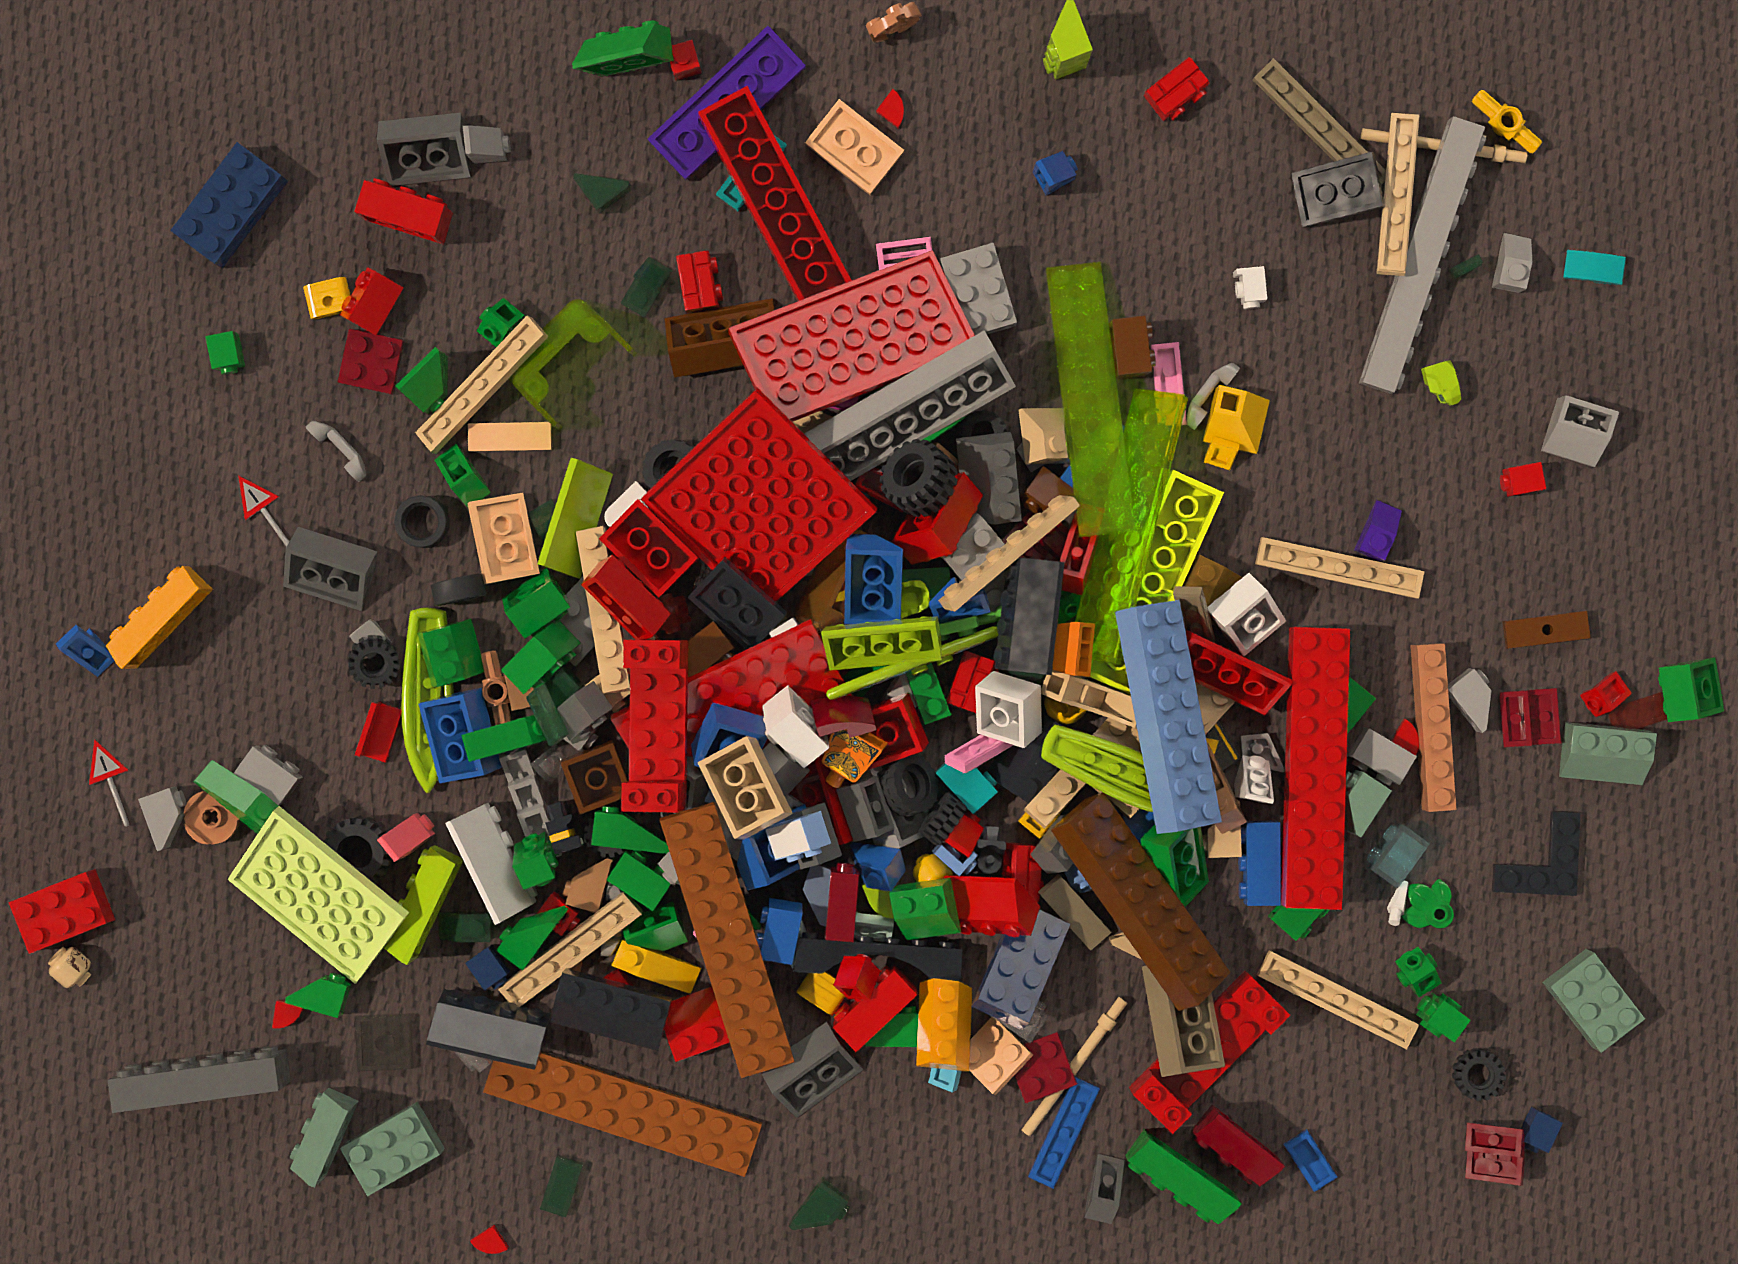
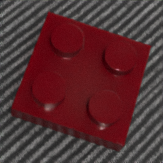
[337,329,404,395]
[1015,1032,1078,1104]

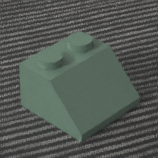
[1345,769,1392,837]

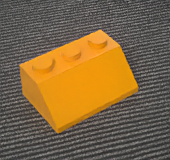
[916,978,972,1071]

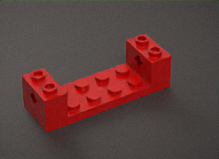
[621,640,688,813]
[1129,971,1290,1134]

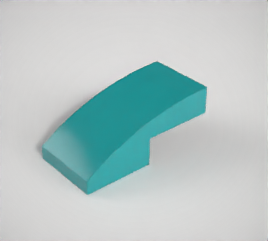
[1563,250,1626,285]

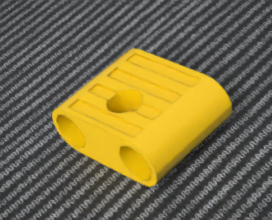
[303,277,350,320]
[796,971,845,1016]

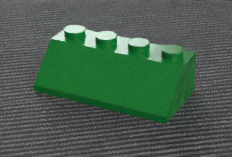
[1125,1129,1242,1225]

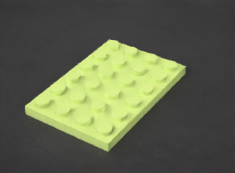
[227,806,409,984]

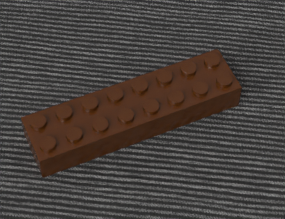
[1051,792,1231,1011]

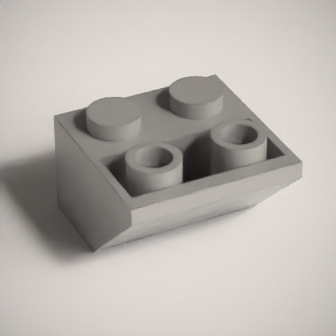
[1541,396,1619,467]

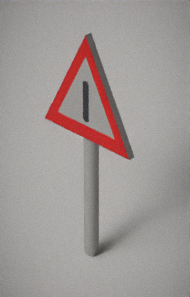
[238,476,289,547]
[89,739,129,827]

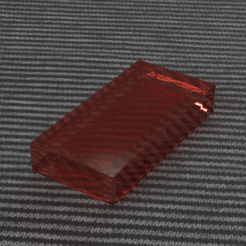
[1608,692,1667,729]

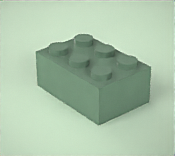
[1542,949,1645,1053]
[340,1101,445,1196]

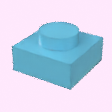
[928,1068,961,1092]

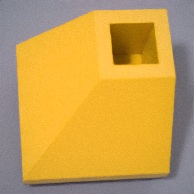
[1203,385,1270,454]

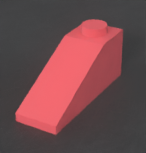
[377,813,435,862]

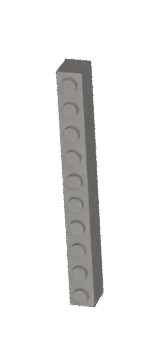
[1359,116,1486,394]

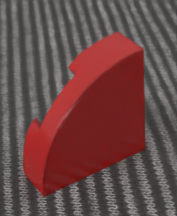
[876,89,904,128]
[1391,719,1419,756]
[272,1000,304,1029]
[470,1224,509,1254]

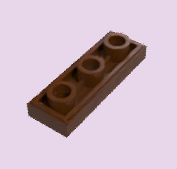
[1502,611,1590,649]

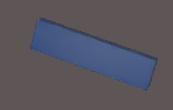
[1028,1077,1100,1189]

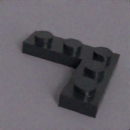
[1492,811,1581,896]

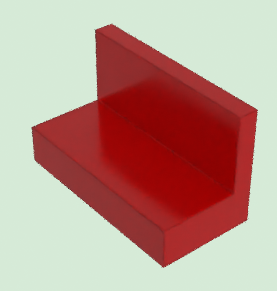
[355,702,402,763]

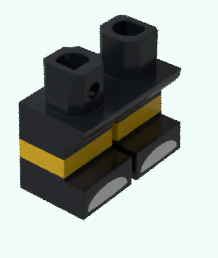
[545,800,587,855]

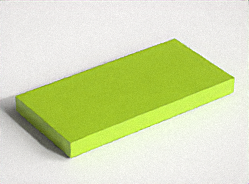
[537,458,613,579]

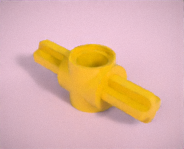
[1472,90,1542,154]

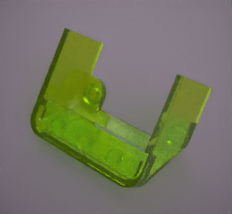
[508,299,637,430]

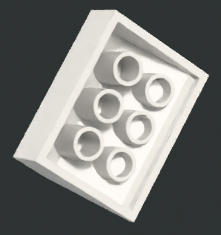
[445,803,538,925]

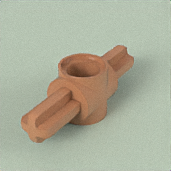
[481,651,512,725]

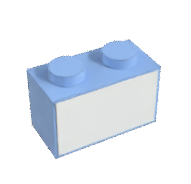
[765,811,831,862]

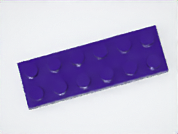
[648,26,806,181]

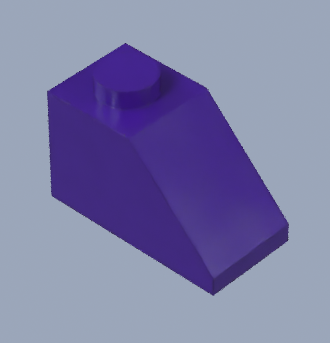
[1354,500,1402,561]

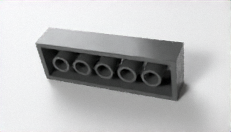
[108,1045,291,1113]

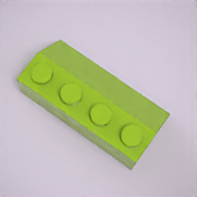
[822,616,942,670]
[384,845,464,965]

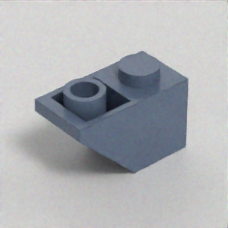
[803,864,831,926]

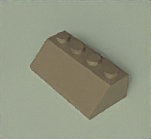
[1142,966,1225,1077]

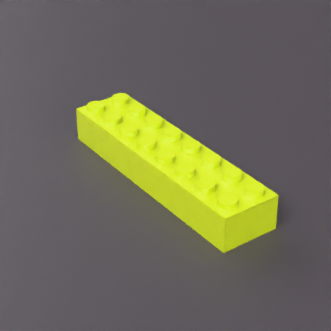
[1090,470,1224,695]

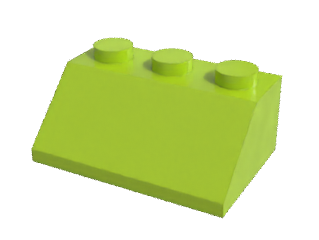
[1043,0,1093,80]

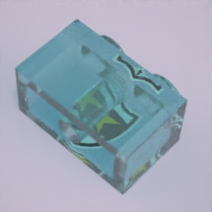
[1366,823,1430,889]

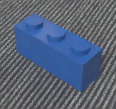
[1238,821,1281,906]

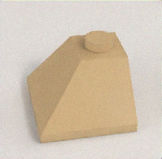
[1019,408,1071,464]

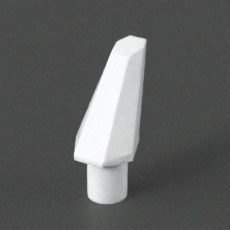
[1387,880,1408,926]

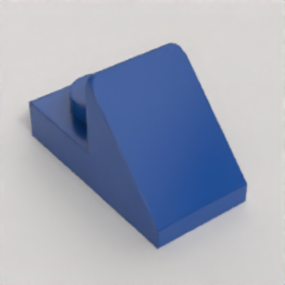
[929,577,991,624]
[56,625,115,677]

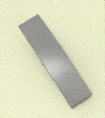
[499,746,562,857]

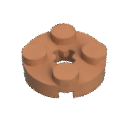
[866,2,922,43]
[183,791,240,844]

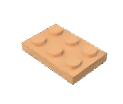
[805,99,904,195]
[468,493,540,584]

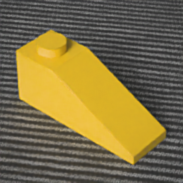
[612,937,701,994]

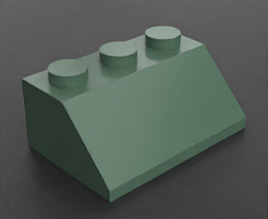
[1559,722,1657,785]
[290,1088,359,1188]

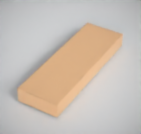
[468,422,552,452]

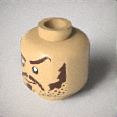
[48,947,91,988]

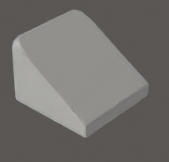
[349,619,392,660]

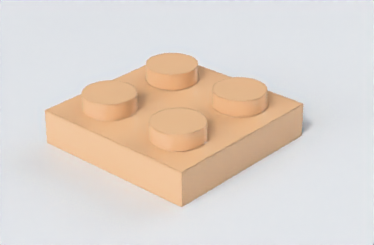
[969,1016,1033,1095]

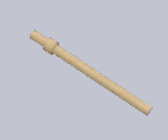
[1361,128,1527,163]
[1022,997,1128,1136]

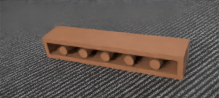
[1411,643,1456,812]

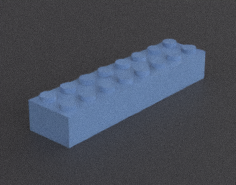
[1115,600,1222,834]

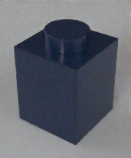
[465,944,510,990]
[1521,1106,1563,1153]

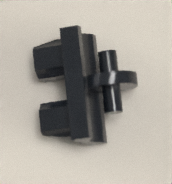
[975,826,1006,875]

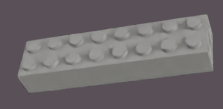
[804,331,1016,481]

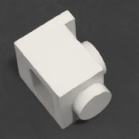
[1233,266,1267,309]

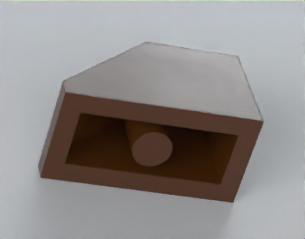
[1019,466,1088,513]

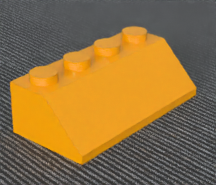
[106,566,213,669]

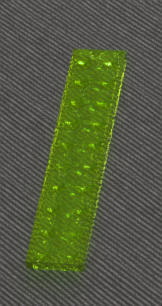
[1045,262,1136,537]
[1075,388,1188,665]

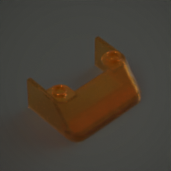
[795,529,906,634]

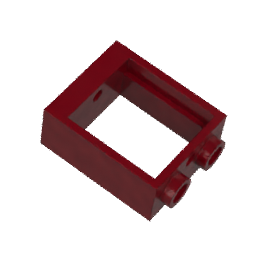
[825,863,859,942]

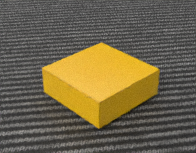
[1204,436,1240,470]

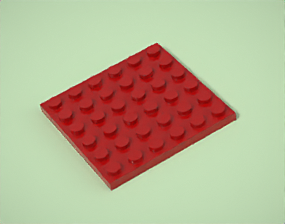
[640,387,878,601]

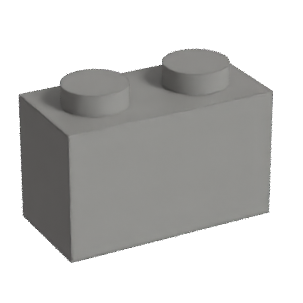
[1347,727,1417,786]
[234,745,303,806]

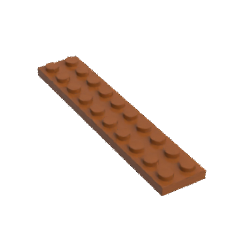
[660,802,794,1078]
[483,1052,762,1177]

